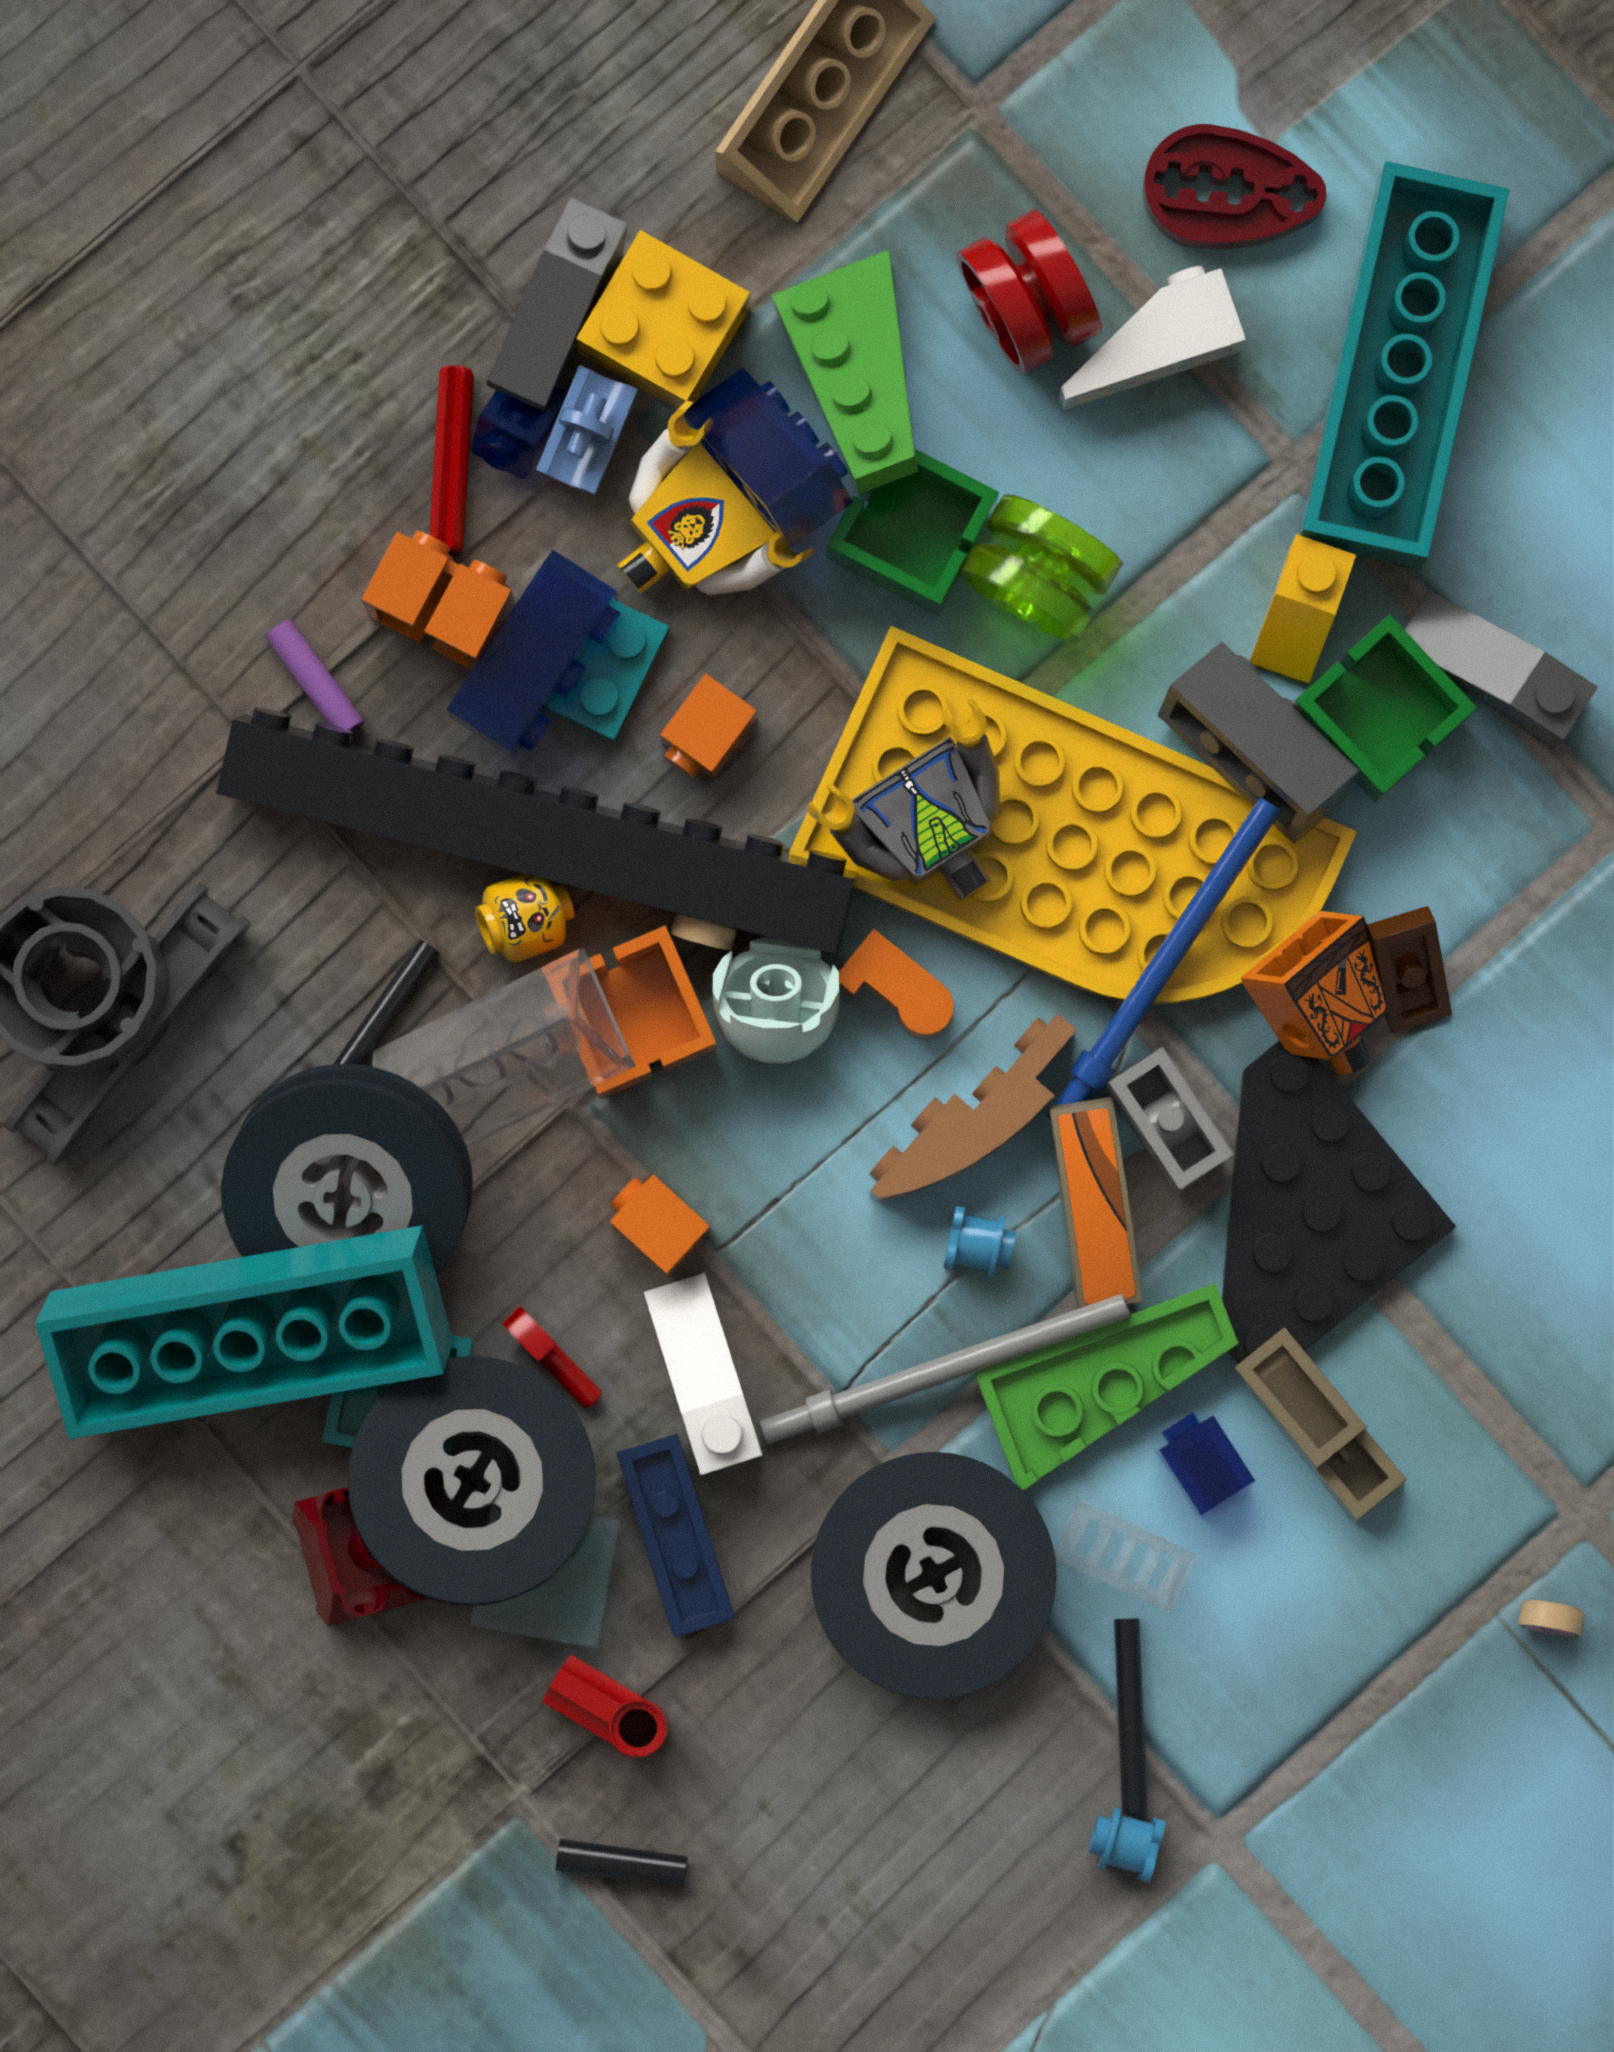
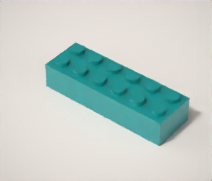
[1298,161,1510,570]
[35,1225,453,1439]

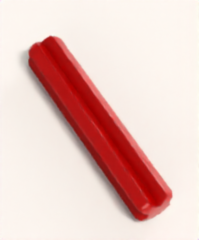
[429,365,474,553]

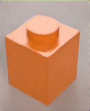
[660,673,757,780]
[610,1174,711,1276]

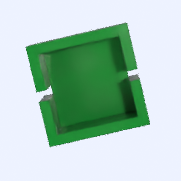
[826,449,999,616]
[1293,614,1477,803]

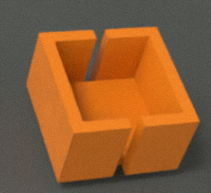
[361,530,517,676]
[547,925,717,1100]

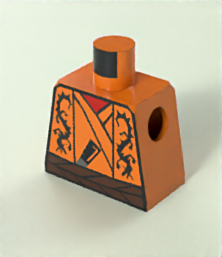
[1241,911,1388,1074]

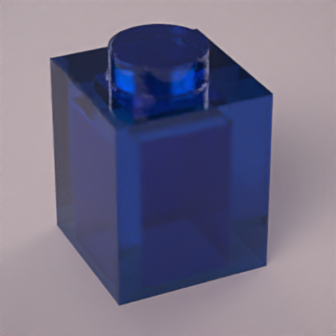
[1155,1412,1255,1516]

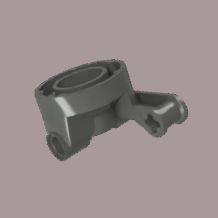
[0,883,251,1166]

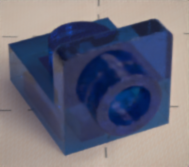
[471,387,568,479]

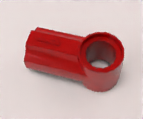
[542,1654,670,1757]

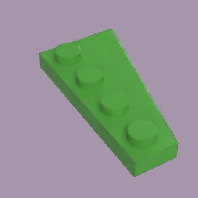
[772,250,918,494]
[975,1282,1238,1491]

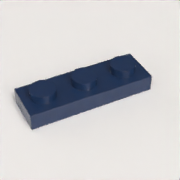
[616,1433,735,1638]

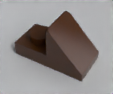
[1367,906,1452,1034]

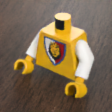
[617,401,814,595]

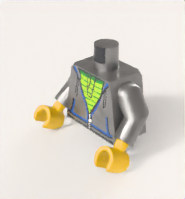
[807,699,1000,901]

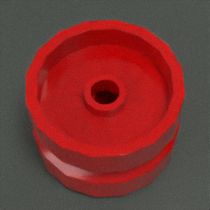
[956,209,1102,375]

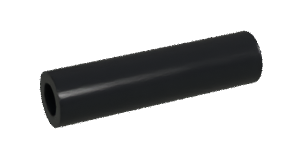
[555,1838,688,1888]

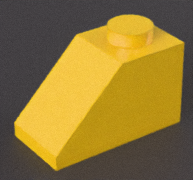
[1250,534,1356,685]

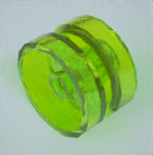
[958,494,1123,644]

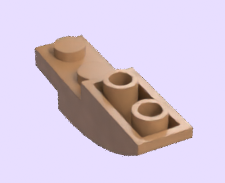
[869,1013,1077,1202]

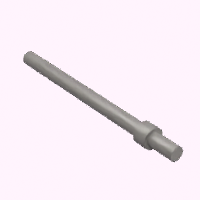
[760,1293,1131,1445]

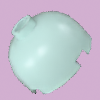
[713,938,839,1063]

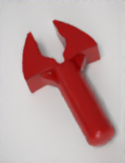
[502,1306,602,1408]

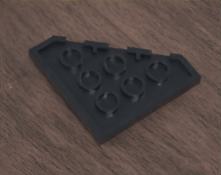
[1221,1041,1456,1365]

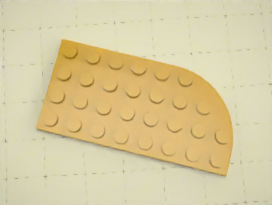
[789,626,1357,1005]

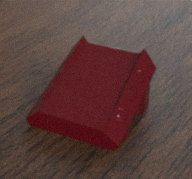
[293,1472,440,1626]

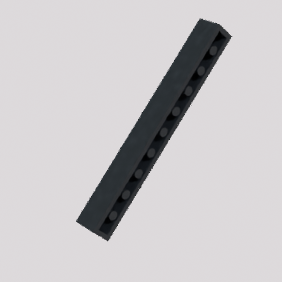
[216,707,859,954]

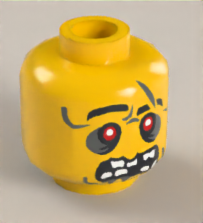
[475,873,575,962]

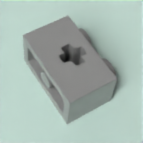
[1105,1047,1234,1194]

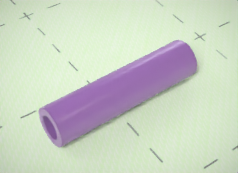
[265,619,365,732]

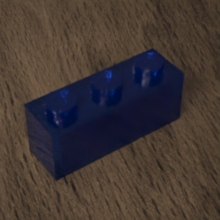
[684,368,854,547]
[446,549,622,759]

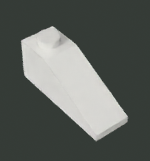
[1058,266,1246,411]
[644,1273,763,1475]

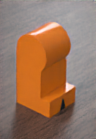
[839,929,954,1039]

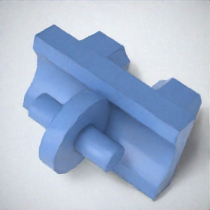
[536,365,638,497]

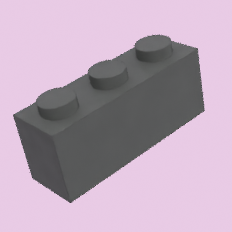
[1157,642,1360,844]

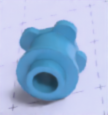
[943,1206,1016,1279]
[1088,1806,1166,1883]

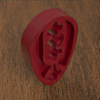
[1143,124,1327,249]

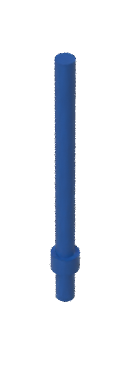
[1047,797,1281,1119]

